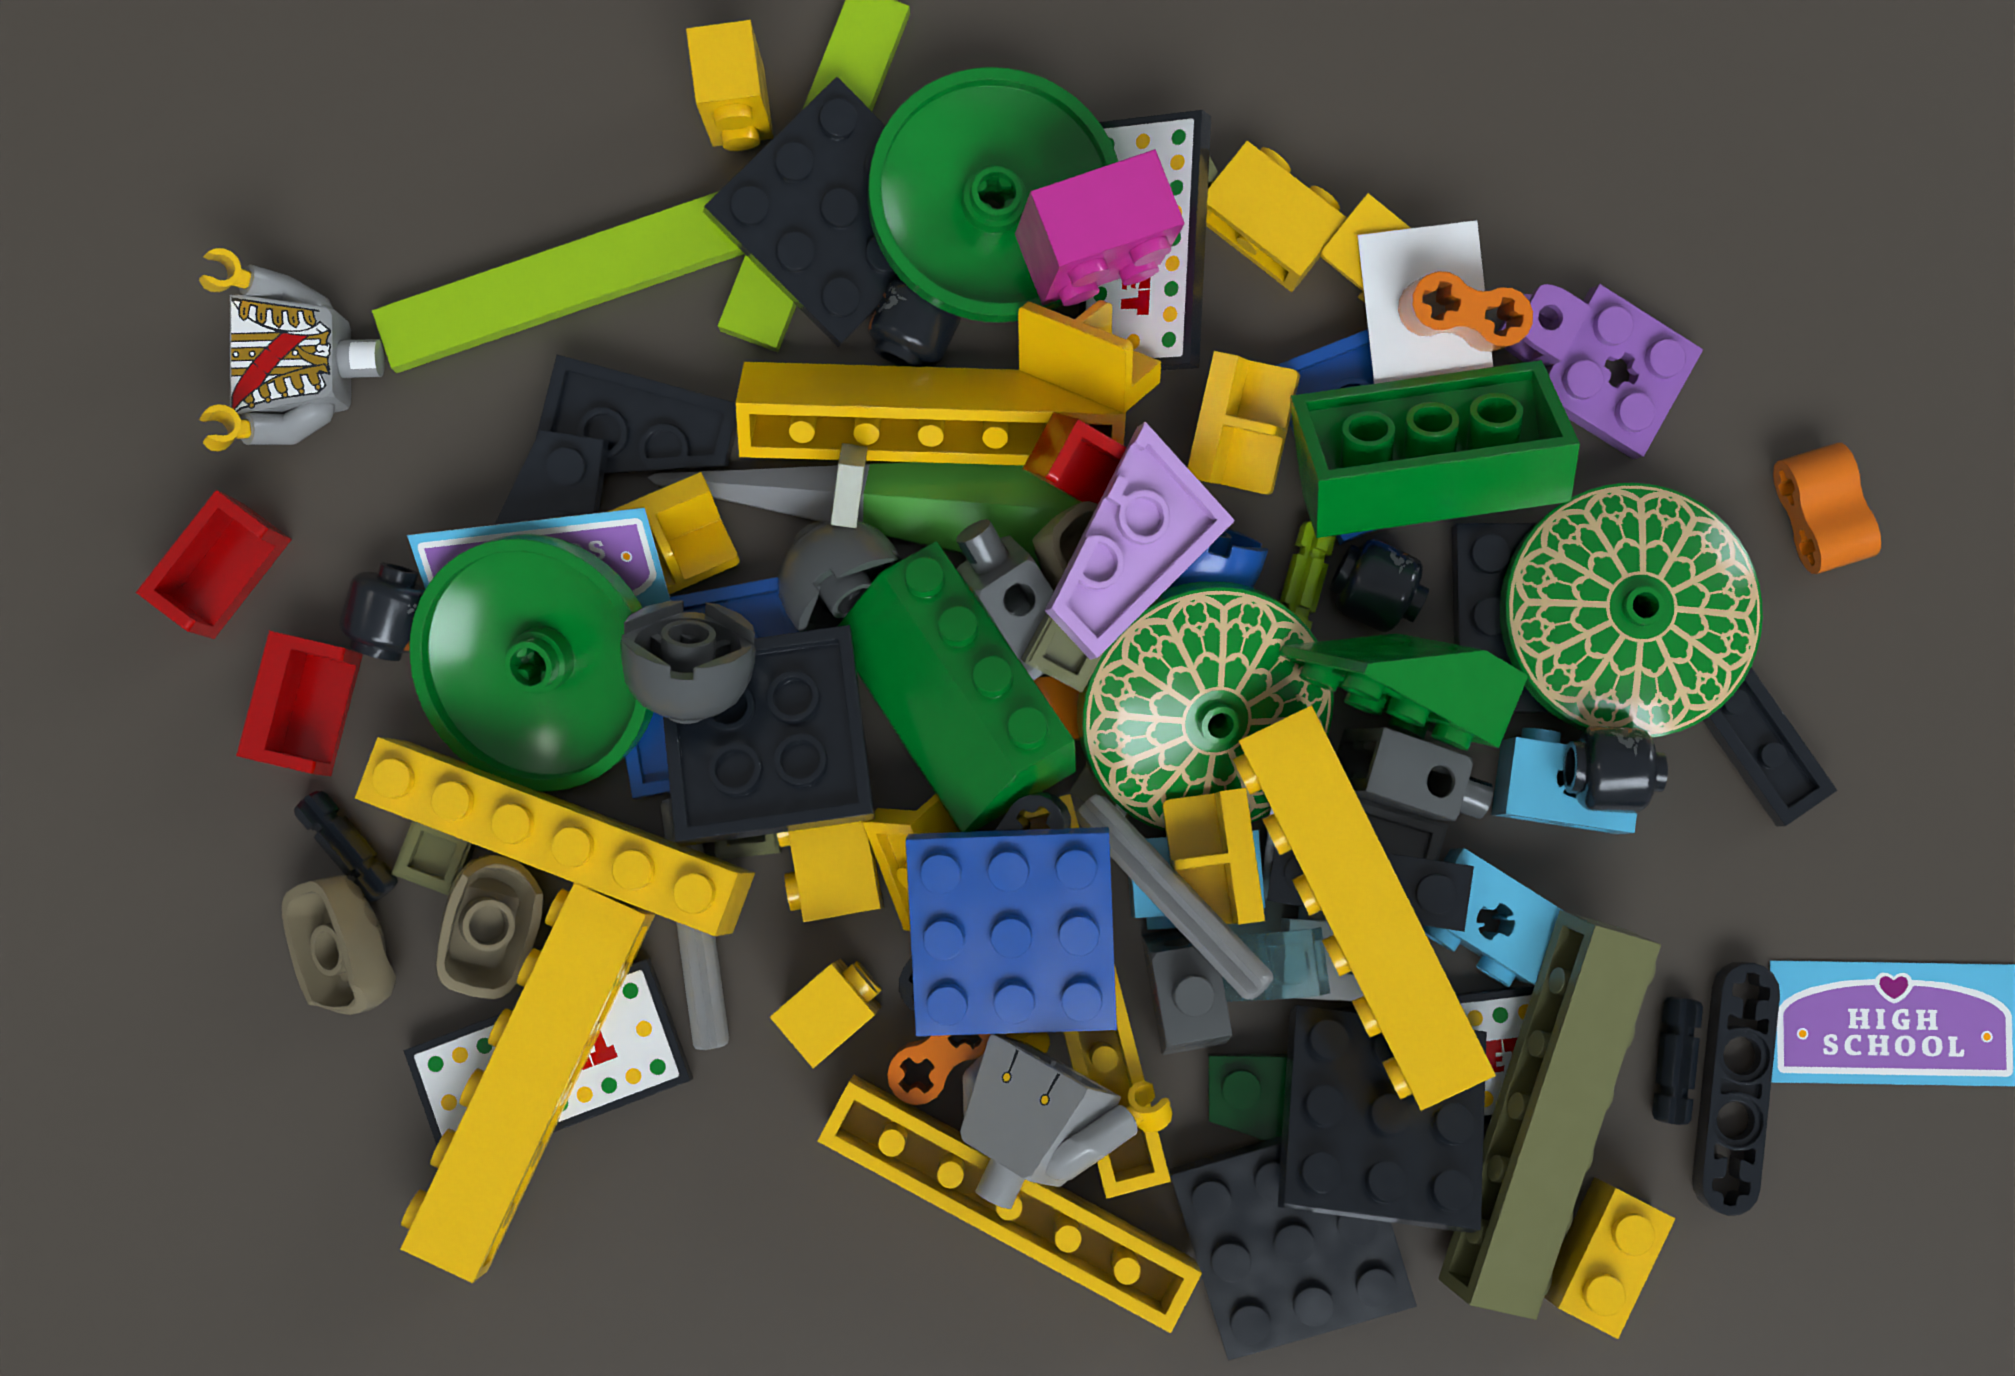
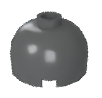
[778,521,903,632]
[620,601,756,724]

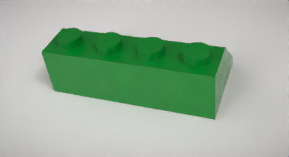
[1290,360,1580,538]
[837,541,1076,832]

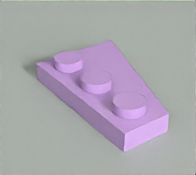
[1045,422,1235,660]

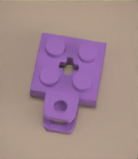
[1498,284,1703,459]

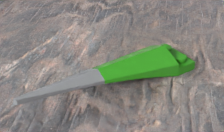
[648,462,1081,570]

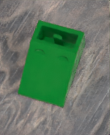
[1279,633,1528,751]

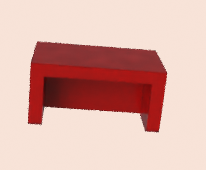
[1022,412,1127,504]
[135,490,292,639]
[236,630,363,777]

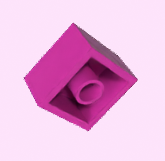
[1015,149,1185,306]

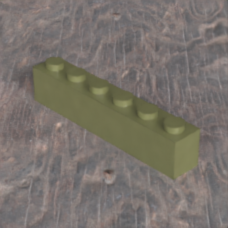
[1438,910,1661,1320]

